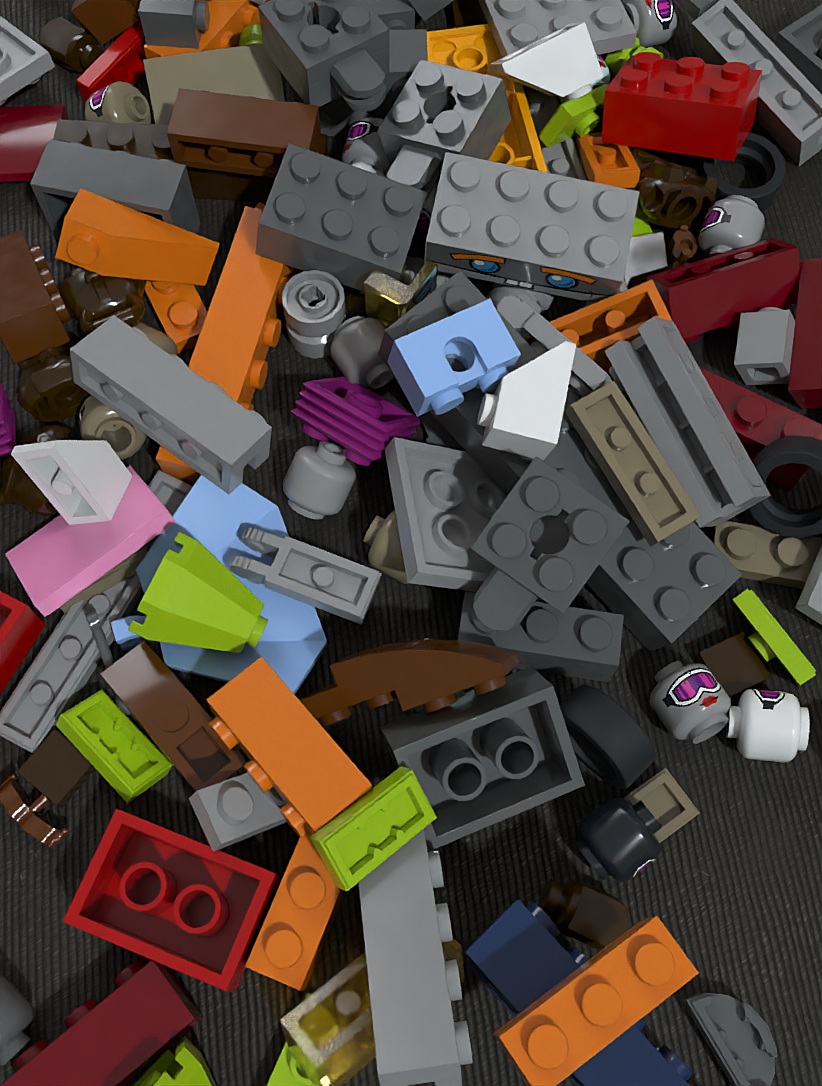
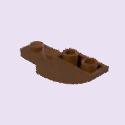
[299,639,520,726]
[100,641,247,844]

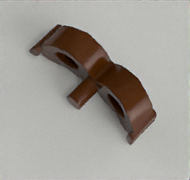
[668,225,698,269]
[0,772,70,849]

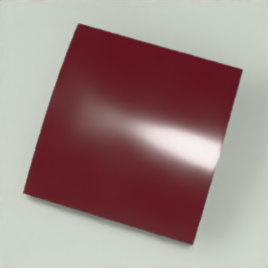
[0,104,68,182]

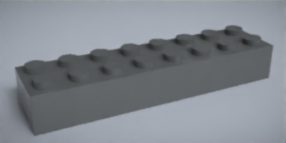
[378,270,742,652]

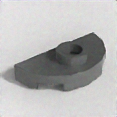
[682,993,777,1086]

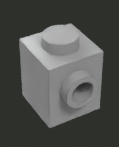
[734,307,795,385]

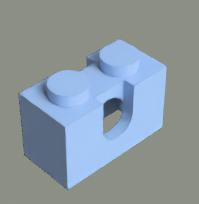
[387,299,521,417]

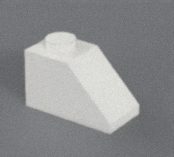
[491,22,604,101]
[477,341,576,460]
[11,440,133,525]

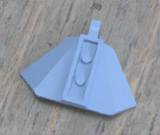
[110,475,327,695]

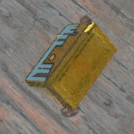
[364,260,438,329]

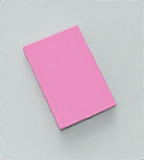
[5,465,176,617]

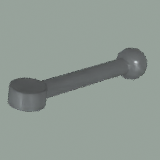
[85,610,131,716]

